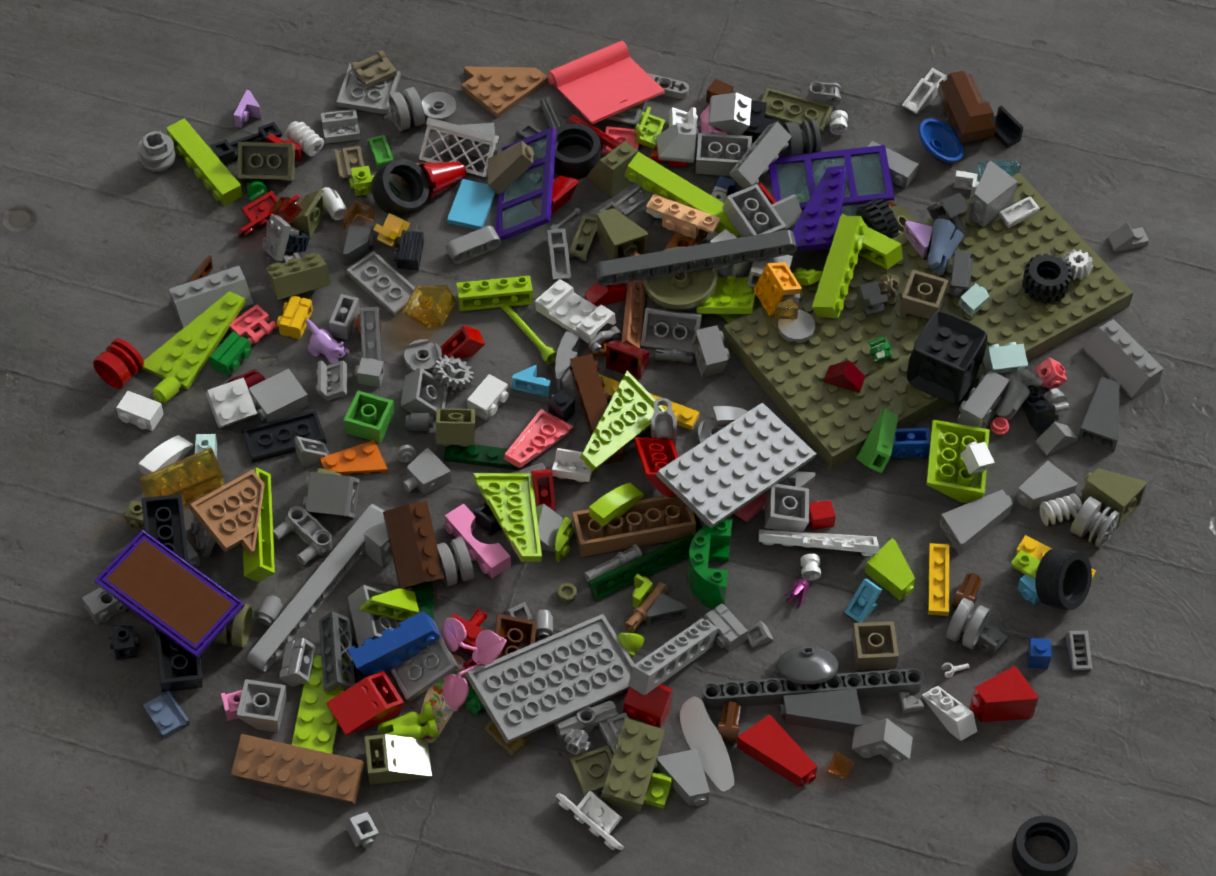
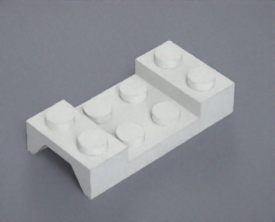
[535,279,616,343]

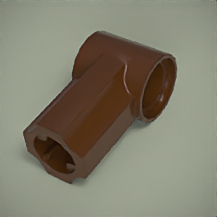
[952,573,982,608]
[718,701,741,743]

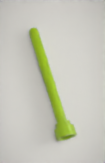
[501,305,557,364]

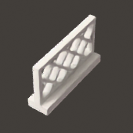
[419,117,499,178]

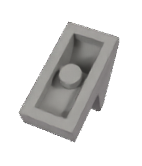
[1107,222,1149,252]
[777,471,815,490]

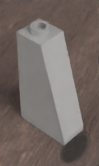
[940,489,1013,554]

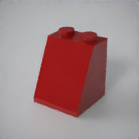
[970,666,1039,723]

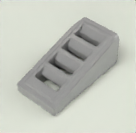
[1065,630,1092,671]

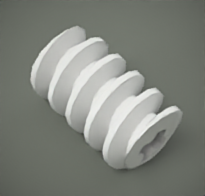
[286,121,324,157]
[1040,493,1083,526]

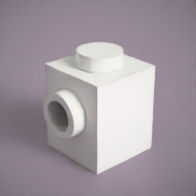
[960,442,995,475]

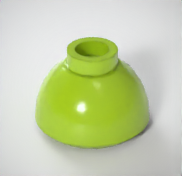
[617,633,644,657]

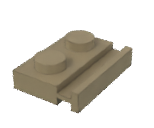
[335,146,364,181]

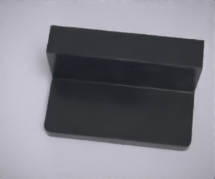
[991,105,1023,148]

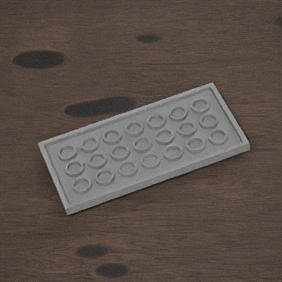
[656,403,816,529]
[465,614,635,744]

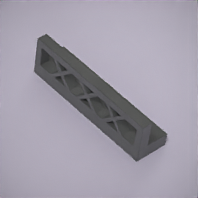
[319,611,355,692]

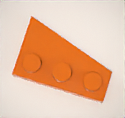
[320,440,388,476]

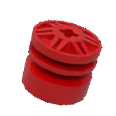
[93,338,144,389]

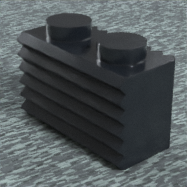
[394,230,424,270]

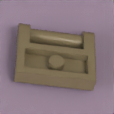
[351,50,397,89]

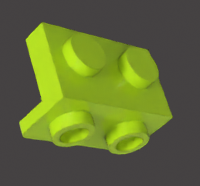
[634,107,666,149]
[1011,550,1040,579]

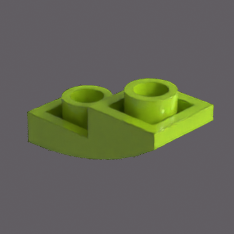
[555,517,574,562]

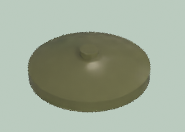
[644,247,718,309]

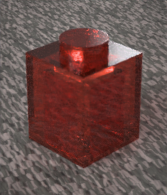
[270,197,302,223]

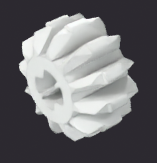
[1062,249,1093,280]

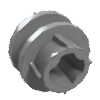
[138,131,176,173]

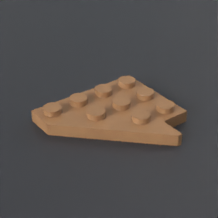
[461,66,548,118]
[189,470,265,555]

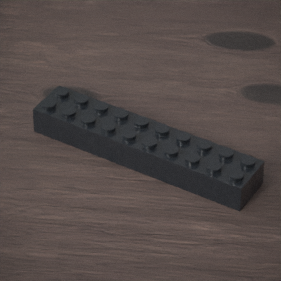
[141,494,202,692]

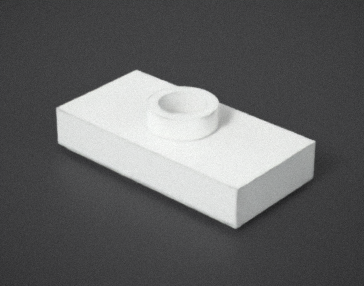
[999,196,1040,228]

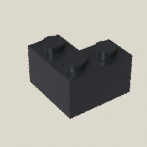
[743,100,781,143]

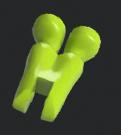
[378,702,439,739]

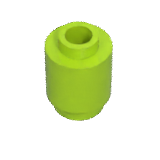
[152,376,181,403]

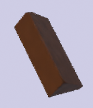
[187,255,213,283]

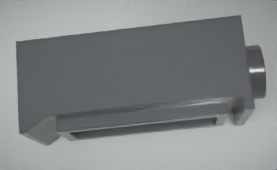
[949,250,974,298]

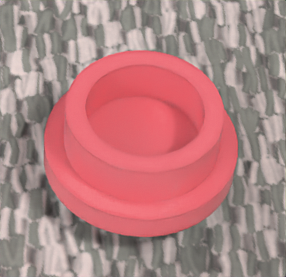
[990,417,1009,435]

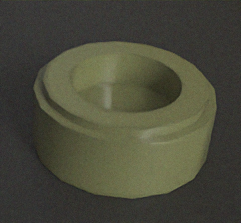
[557,583,577,604]

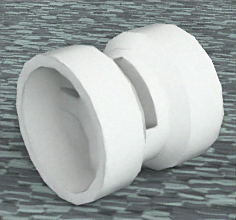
[830,110,848,135]
[800,554,821,581]

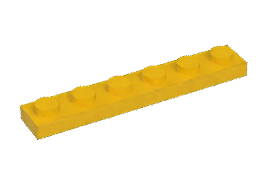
[599,374,700,430]

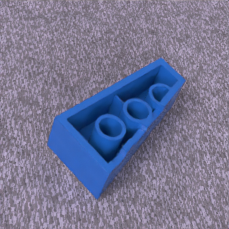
[348,611,441,676]

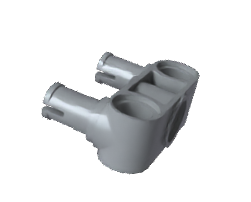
[273,506,333,565]

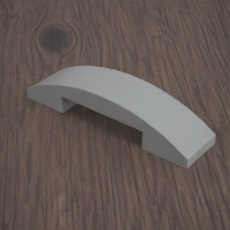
[599,186,653,217]

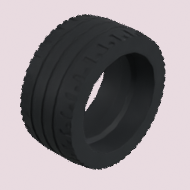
[554,124,601,179]
[371,159,429,217]
[1035,548,1092,610]
[1012,815,1078,876]

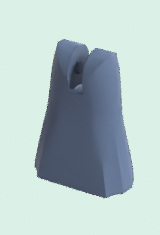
[926,219,964,276]

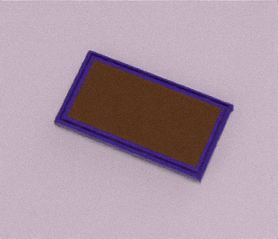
[94,530,245,658]

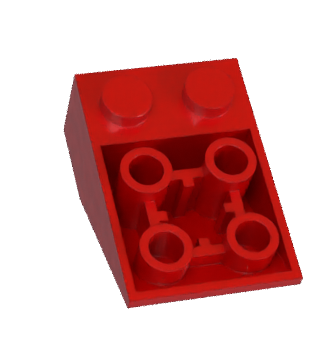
[326,671,404,736]

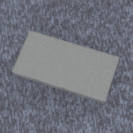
[346,251,422,317]

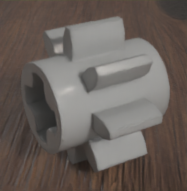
[563,729,591,755]

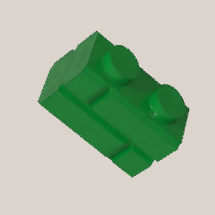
[209,332,252,376]

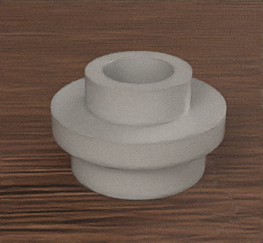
[397,445,417,463]

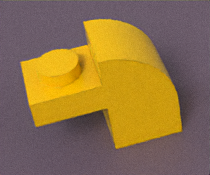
[373,213,410,247]

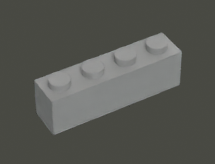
[729,121,791,189]

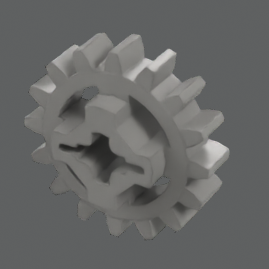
[432,355,474,390]

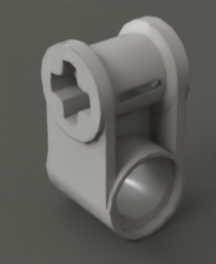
[807,82,841,106]

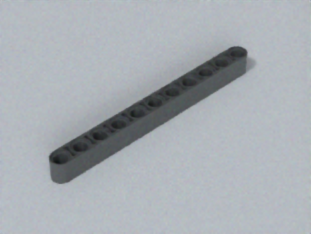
[595,230,797,286]
[702,668,923,709]

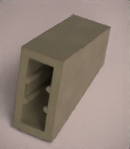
[488,141,534,195]

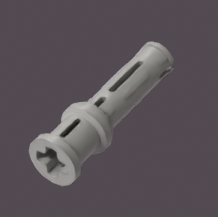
[584,544,642,581]

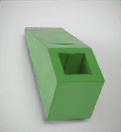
[856,408,899,473]

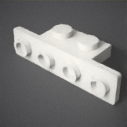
[556,791,624,850]

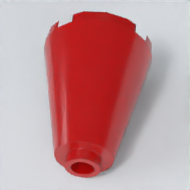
[418,162,466,199]

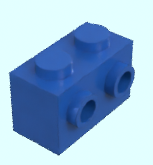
[891,427,931,458]

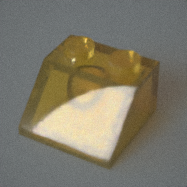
[402,285,456,327]

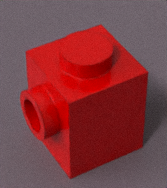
[809,500,836,530]

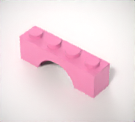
[444,504,511,579]

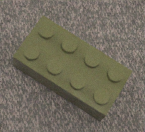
[601,718,665,813]

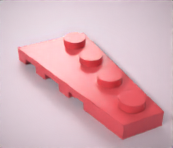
[503,409,574,468]

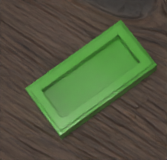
[368,135,394,169]

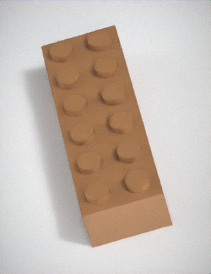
[572,496,696,557]
[231,734,366,805]

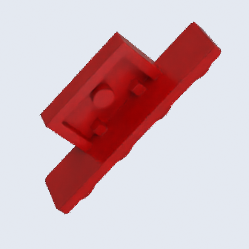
[237,191,301,237]

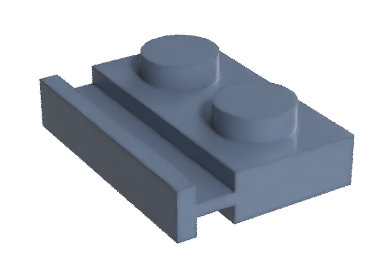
[143,691,190,739]

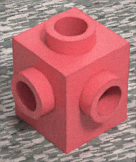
[1035,357,1067,389]

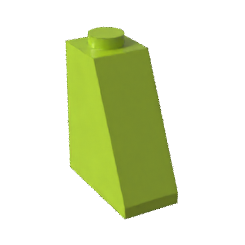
[865,538,915,601]

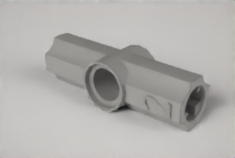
[554,700,618,739]

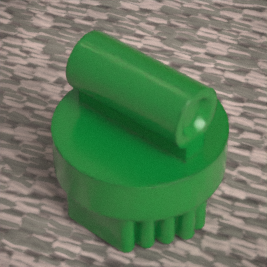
[247,180,268,202]
[869,335,893,362]
[464,686,484,715]

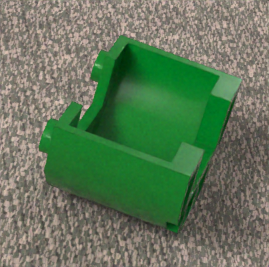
[687,519,732,610]

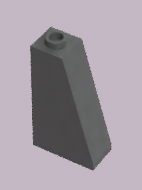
[1078,377,1119,451]
[779,689,863,734]

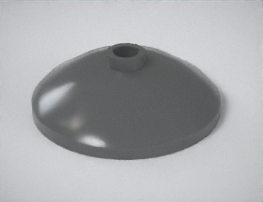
[777,646,838,684]

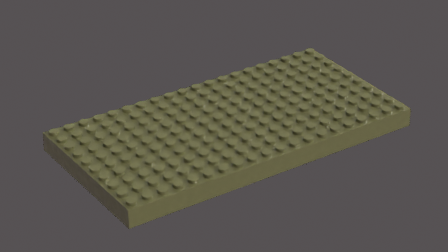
[723,173,1133,469]

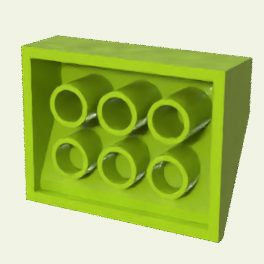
[926,420,990,503]

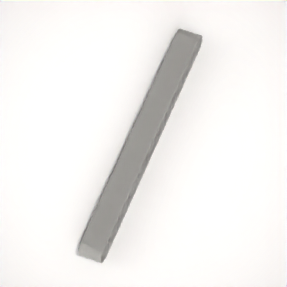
[247,504,385,672]

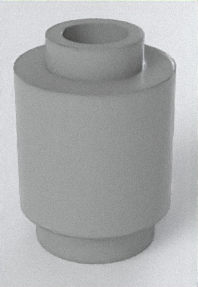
[256,595,283,626]
[533,610,553,640]

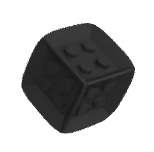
[907,311,988,403]

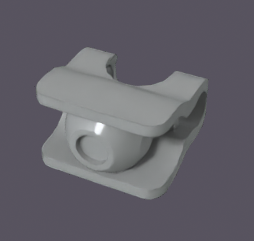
[650,398,677,448]

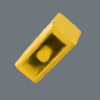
[277,296,313,339]

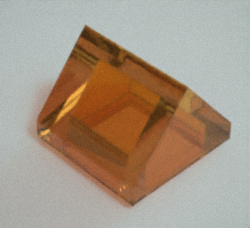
[827,752,854,779]

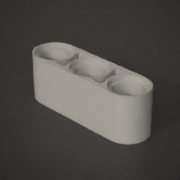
[446,226,501,264]

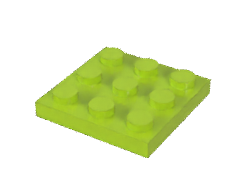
[697,276,757,314]

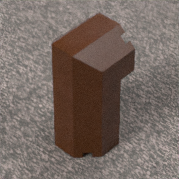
[938,71,996,143]

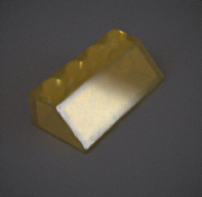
[139,447,225,505]

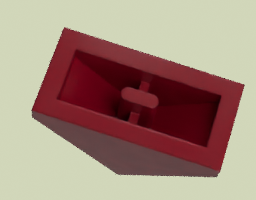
[824,360,866,393]

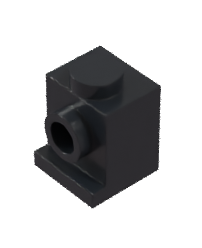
[474,502,502,537]

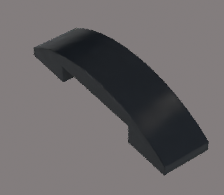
[210,122,282,160]

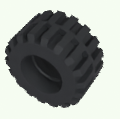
[856,198,898,239]
[1022,253,1072,304]

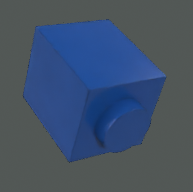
[1027,638,1052,669]

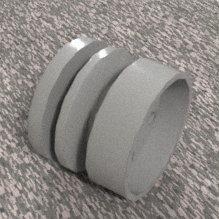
[1070,497,1120,548]

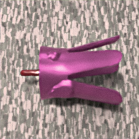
[784,579,810,608]

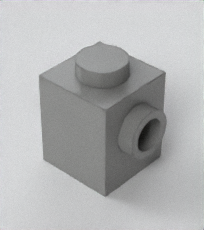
[355,358,385,387]

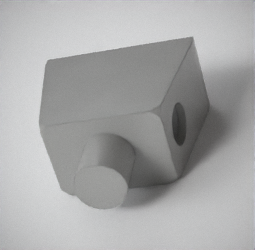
[402,448,451,494]

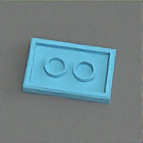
[447,179,496,230]

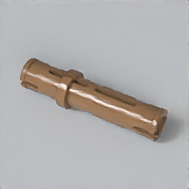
[624,582,668,632]

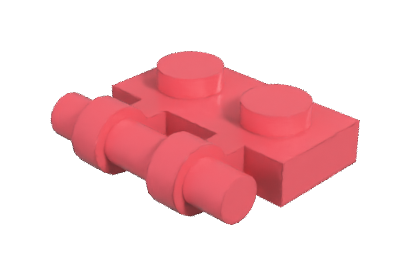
[229,304,277,345]

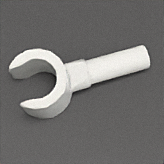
[942,662,970,678]

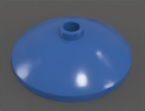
[918,118,964,163]

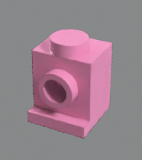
[221,690,242,721]

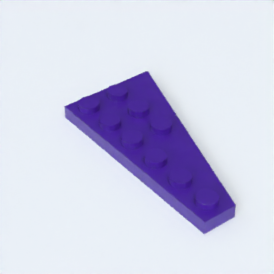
[792,165,847,252]

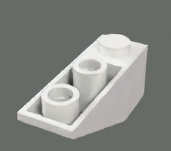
[922,686,977,741]

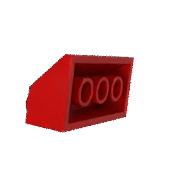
[634,437,678,498]

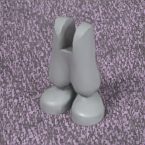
[996,366,1043,421]

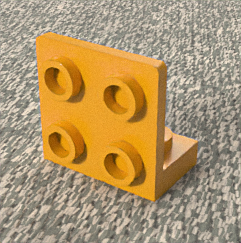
[754,262,802,316]

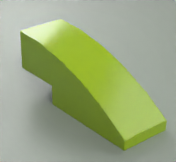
[589,483,644,527]

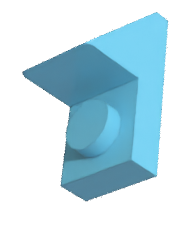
[512,365,551,397]
[845,579,882,623]

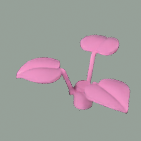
[441,618,507,711]

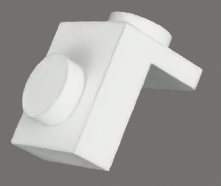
[954,170,979,198]

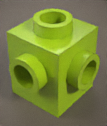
[349,166,374,196]

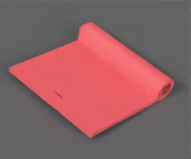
[547,40,665,124]

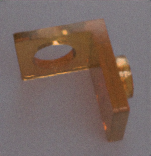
[343,201,374,230]

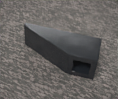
[1022,385,1055,432]

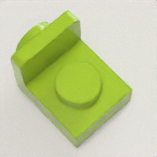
[632,574,653,608]
[644,773,672,809]

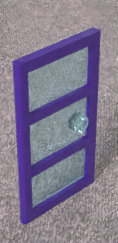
[495,127,557,241]
[768,145,895,211]

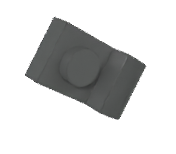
[855,281,888,314]

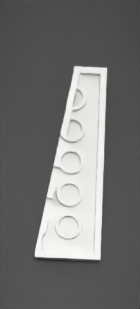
[759,529,879,556]

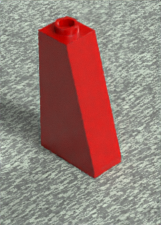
[737,714,817,787]

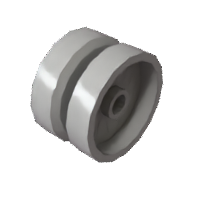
[388,87,425,131]
[437,537,474,587]
[946,598,990,650]

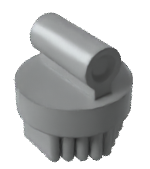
[1044,388,1069,412]

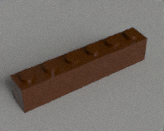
[569,354,625,466]

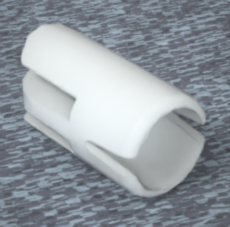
[321,187,348,220]

